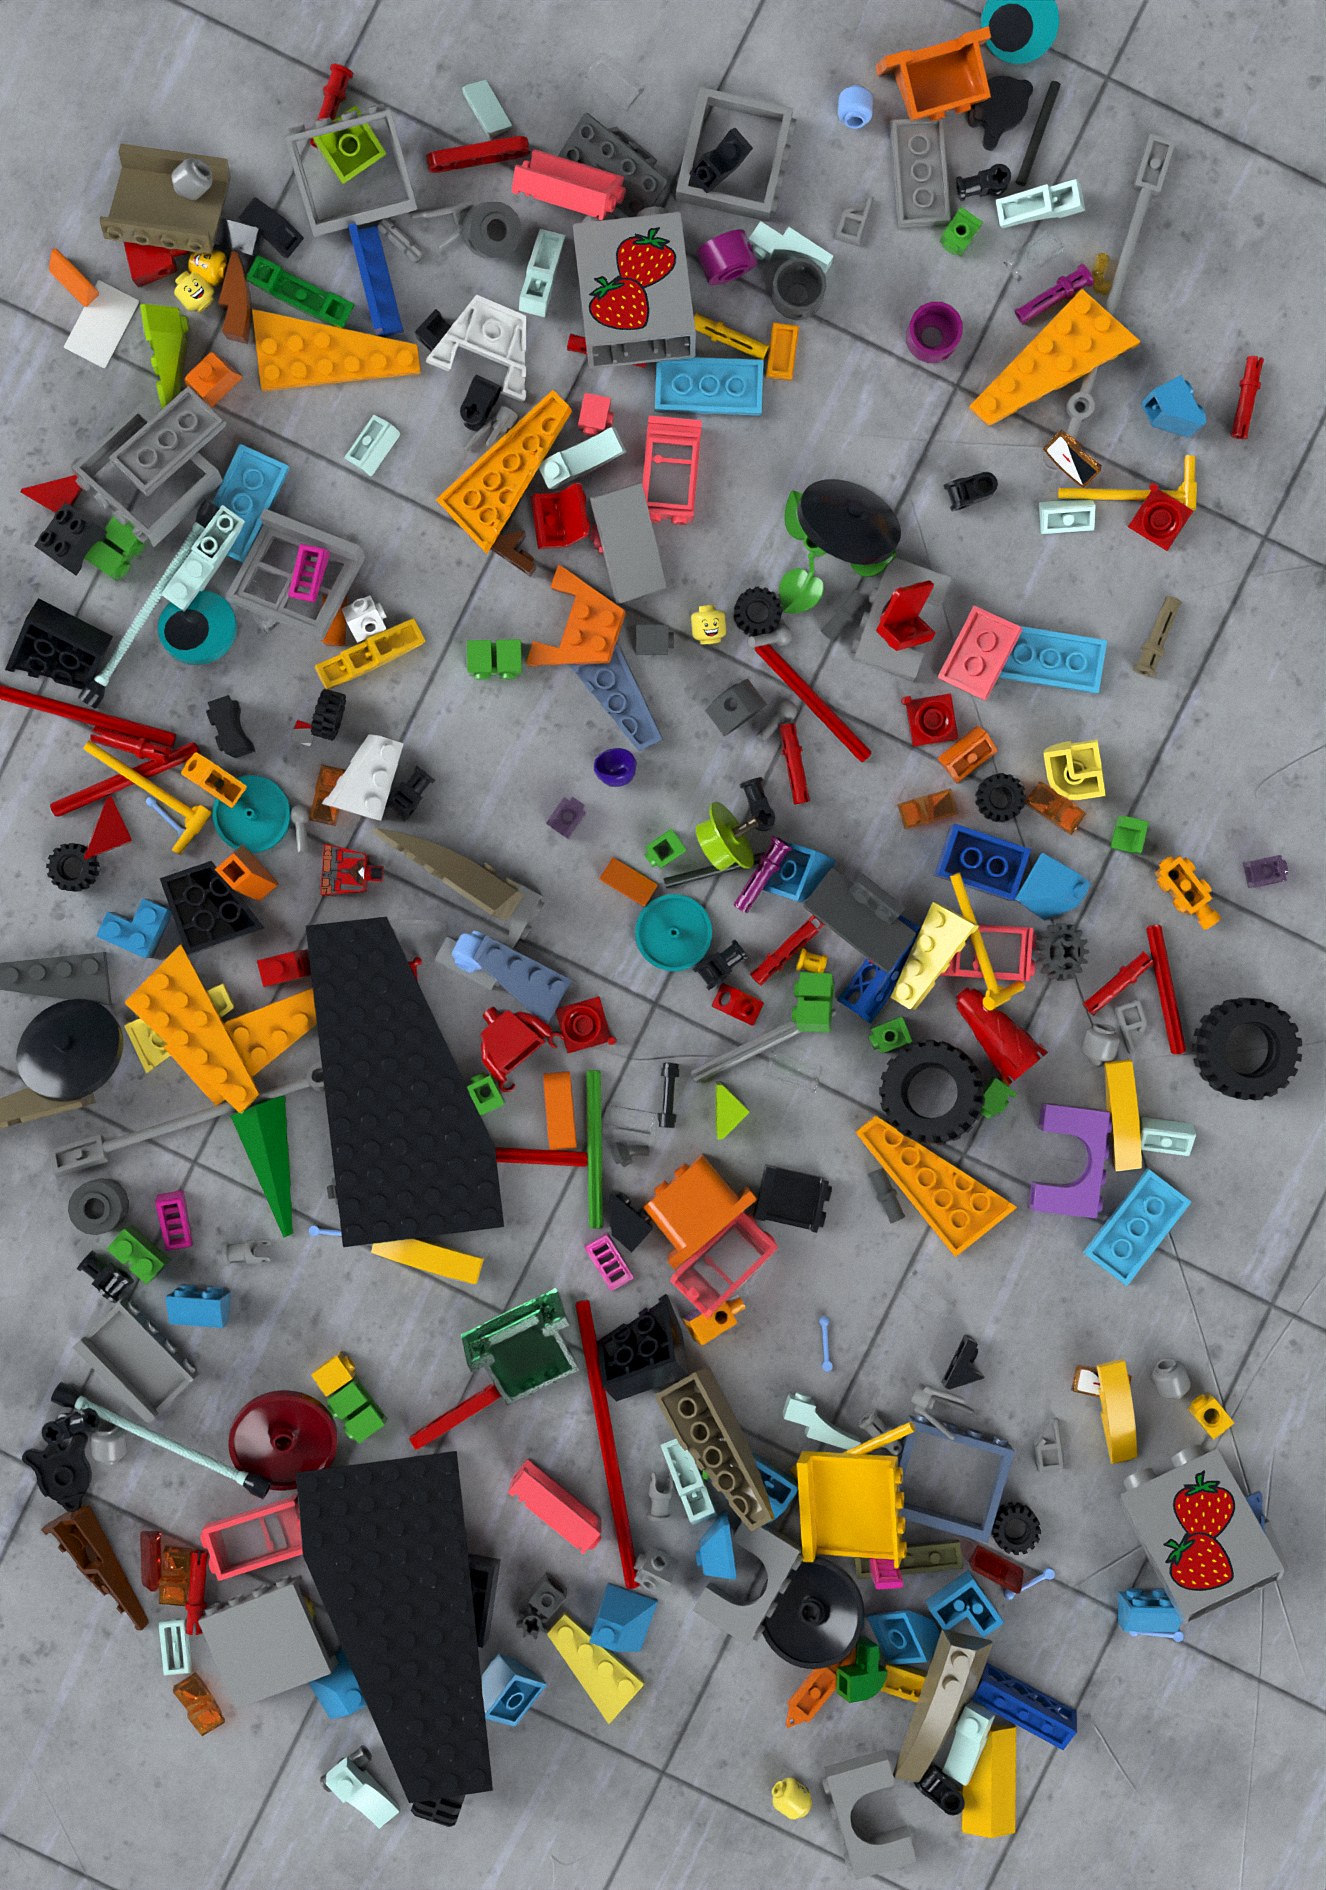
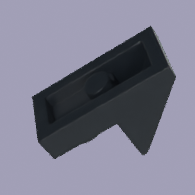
[941,1335,985,1390]

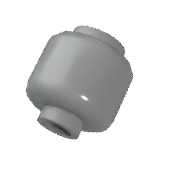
[171,158,213,200]
[1082,1024,1120,1065]
[1152,1358,1191,1400]
[90,1422,127,1465]

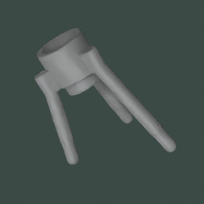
[410,200,474,249]
[464,406,519,451]
[911,1383,973,1440]

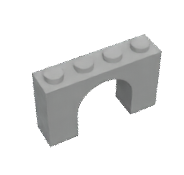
[850,558,951,682]
[435,872,545,990]
[692,1521,804,1646]
[822,1750,917,1880]

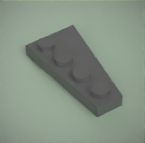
[0,952,112,1005]

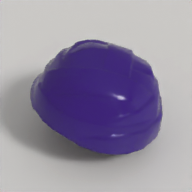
[594,748,637,787]

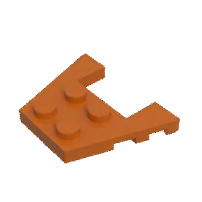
[526,565,626,667]

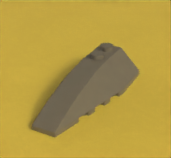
[372,828,524,922]
[0,1088,96,1129]
[655,1367,775,1531]
[893,1630,993,1783]

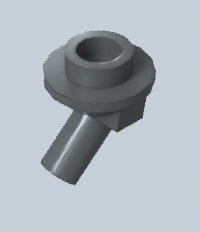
[611,1140,650,1167]

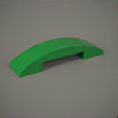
[246,255,355,329]

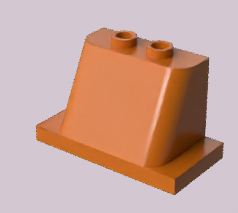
[875,26,991,122]
[642,1154,757,1270]

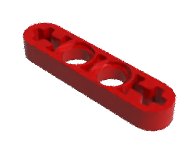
[426,136,530,173]
[408,1382,503,1450]

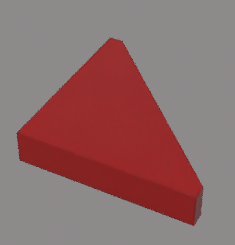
[20,475,83,513]
[84,796,132,860]

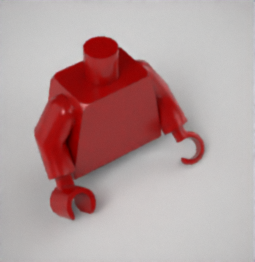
[480,1007,564,1092]

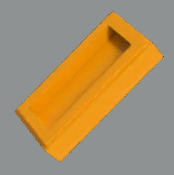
[766,322,799,381]

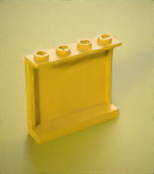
[797,1451,907,1569]

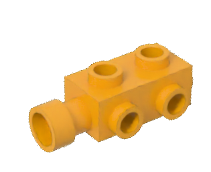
[1154,855,1222,930]

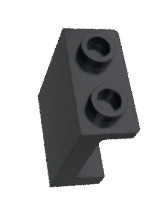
[753,1164,832,1233]

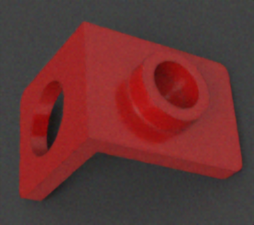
[712,983,764,1026]

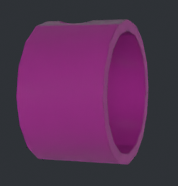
[696,229,758,285]
[906,301,963,363]

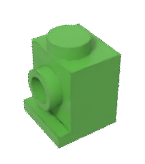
[939,207,983,256]
[644,828,687,869]
[868,1016,913,1054]
[467,1072,506,1116]
[980,1076,1017,1119]

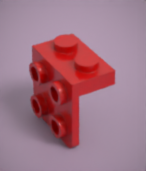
[530,483,590,549]
[876,580,936,651]

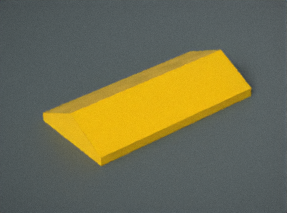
[962,1725,1016,1838]

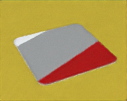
[291,720,314,746]

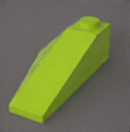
[140,304,190,409]

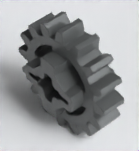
[1033,923,1089,981]

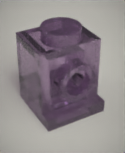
[546,797,587,840]
[1243,855,1288,888]

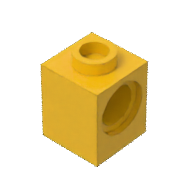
[311,1352,356,1397]
[1188,1393,1234,1440]

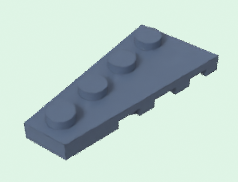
[570,643,664,751]
[473,935,572,1024]

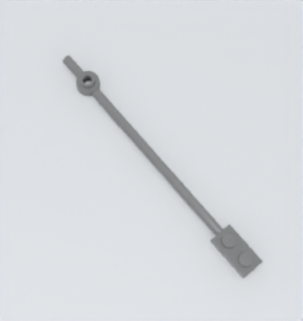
[1065,134,1176,447]
[49,1063,325,1178]

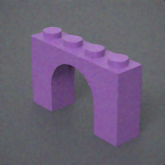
[1028,1102,1113,1219]

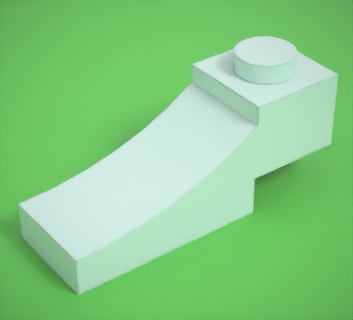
[996,179,1085,229]
[749,221,834,273]
[519,229,566,317]
[539,427,626,489]
[782,1392,861,1450]
[661,1439,718,1525]
[942,1701,995,1786]
[326,1756,400,1829]

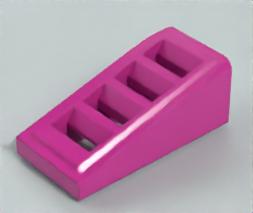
[288,544,330,603]
[155,1190,193,1251]
[584,1232,634,1291]
[869,1558,903,1590]

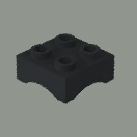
[34,502,107,576]
[206,695,255,758]

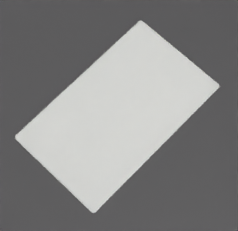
[64,280,139,369]

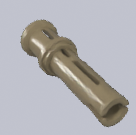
[1133,596,1182,678]

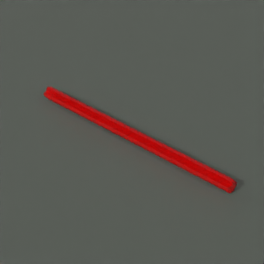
[0,685,176,747]
[575,1300,640,1589]

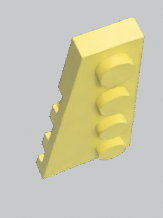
[890,902,979,1010]
[124,982,235,1074]
[547,1611,644,1724]

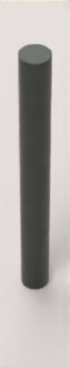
[1016,81,1061,186]
[663,851,766,888]

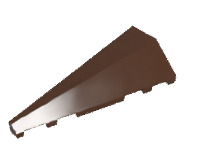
[41,1505,149,1630]

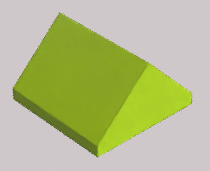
[312,105,387,184]
[715,1082,750,1139]

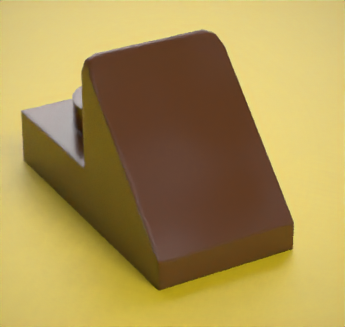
[490,531,536,577]

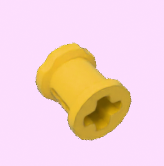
[796,948,828,973]

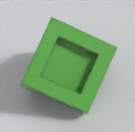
[1110,816,1149,854]

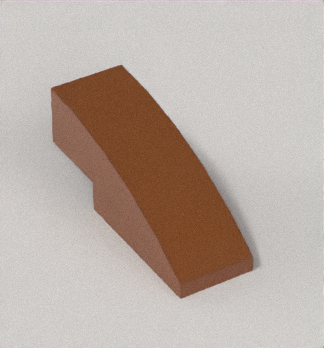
[218,251,252,344]

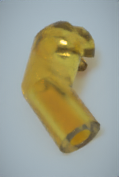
[1092,253,1111,295]

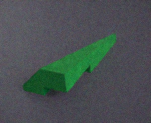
[230,1095,294,1238]

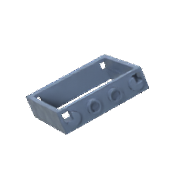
[897,1415,1015,1543]

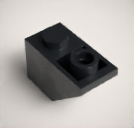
[609,1191,653,1253]

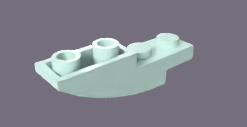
[161,505,245,612]

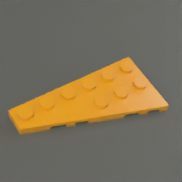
[969,289,1141,427]
[252,309,421,391]
[436,390,572,554]
[124,944,260,1113]
[163,987,317,1106]
[855,1115,1017,1257]

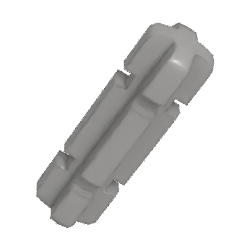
[377,218,423,263]

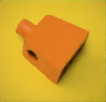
[184,352,243,408]

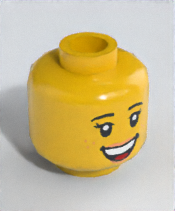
[188,249,228,286]

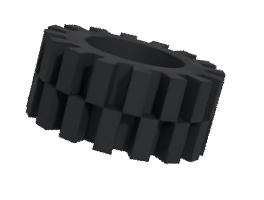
[734,586,783,637]
[311,689,346,741]
[975,773,1026,822]
[46,843,100,892]
[991,1502,1041,1555]

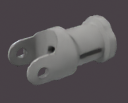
[222,1239,271,1266]
[858,1409,902,1455]
[647,1472,673,1522]

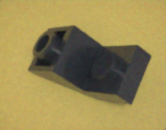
[689,128,753,193]
[238,197,304,259]

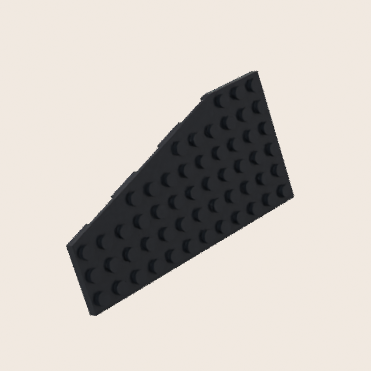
[306,916,504,1247]
[296,1451,493,1803]

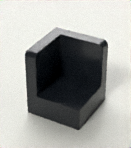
[415,309,451,352]

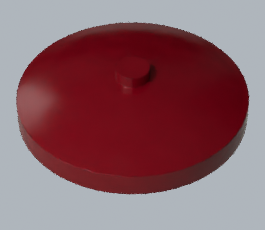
[228,1390,338,1491]

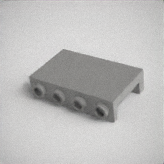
[73,1298,199,1424]

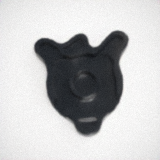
[968,76,1033,151]
[22,1432,92,1512]

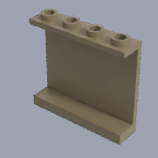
[99,144,231,254]

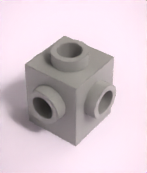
[634,1547,679,1594]

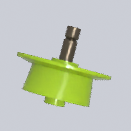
[696,802,761,871]

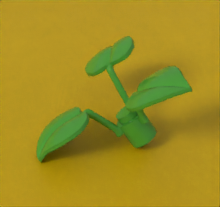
[779,490,897,614]

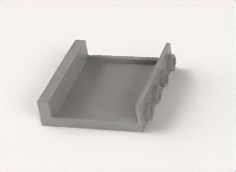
[198,1575,339,1710]

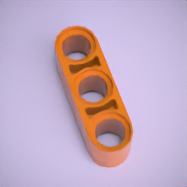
[543,1071,577,1150]

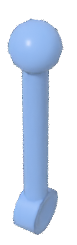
[146,796,185,838]
[309,1225,342,1236]
[819,1316,833,1372]
[1004,1568,1055,1600]
[1129,1630,1184,1642]

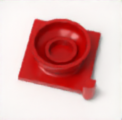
[1128,482,1194,551]
[901,693,959,747]
[555,996,617,1053]

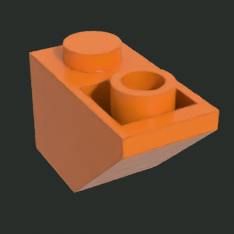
[215,844,279,901]

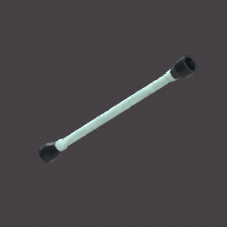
[78,499,220,709]
[51,1382,273,1499]

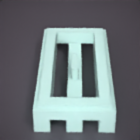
[159,1617,192,1676]

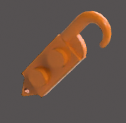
[785,1646,856,1728]

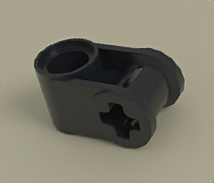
[460,375,502,431]
[943,472,998,511]
[913,1762,965,1816]

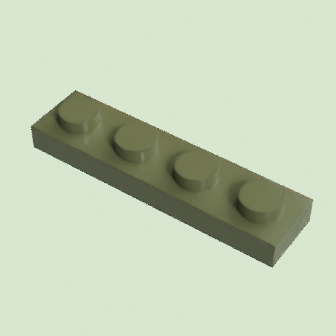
[854,1539,963,1579]

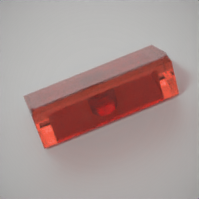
[140,1531,162,1592]
[968,1545,1024,1594]

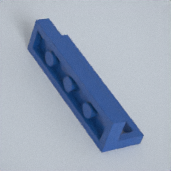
[348,223,404,337]
[837,915,921,1024]
[971,1662,1077,1750]

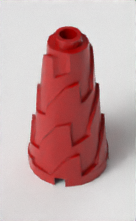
[956,987,1048,1087]

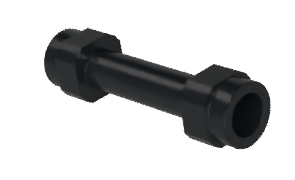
[658,1063,680,1128]

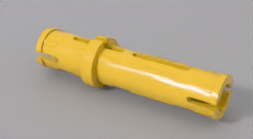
[694,313,770,360]

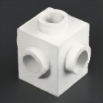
[341,595,387,643]

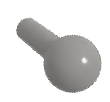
[748,625,792,648]
[756,701,797,742]
[290,804,311,855]

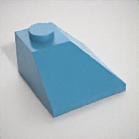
[763,841,836,903]
[1015,853,1091,921]
[695,1510,737,1579]
[589,1583,658,1652]
[867,1610,940,1664]
[308,1649,367,1719]
[482,1653,547,1727]

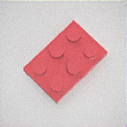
[937,606,1023,701]

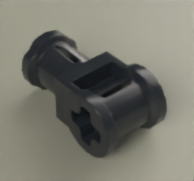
[956,164,1011,202]
[385,766,435,822]
[739,777,775,832]
[693,939,749,991]
[77,1250,134,1303]
[42,1407,99,1445]

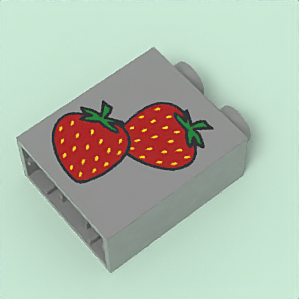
[573,207,696,369]
[1120,1445,1284,1625]

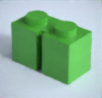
[84,516,146,581]
[467,639,523,680]
[792,972,835,1033]
[106,1225,171,1285]
[327,1377,388,1444]

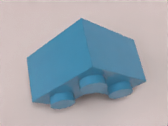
[96,898,172,958]
[925,1570,1004,1638]

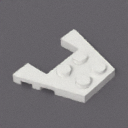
[426,294,526,402]

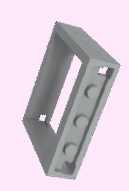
[675,87,797,222]
[284,104,418,237]
[72,403,223,547]

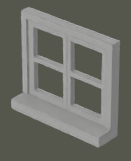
[225,508,365,640]

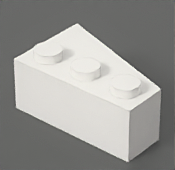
[322,734,404,821]

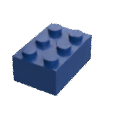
[934,824,1031,901]

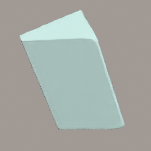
[462,80,513,140]
[344,415,400,476]
[1039,499,1095,534]
[1140,1117,1196,1156]

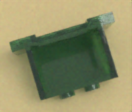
[461,1288,579,1405]

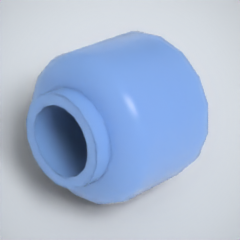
[838,85,873,129]
[452,931,485,973]

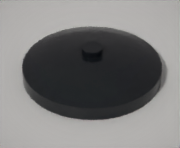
[797,479,901,565]
[16,999,123,1102]
[759,1557,865,1669]

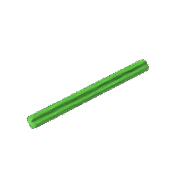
[586,1070,603,1229]

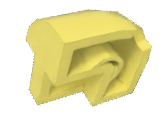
[1043,739,1106,800]

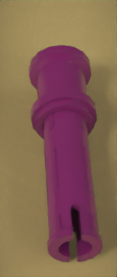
[1015,264,1094,325]
[733,835,793,913]

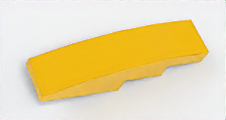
[314,618,426,690]
[1105,1059,1142,1171]
[371,1238,484,1285]
[1096,1359,1137,1464]
[880,1663,986,1709]

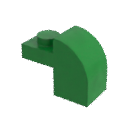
[836,1636,888,1703]

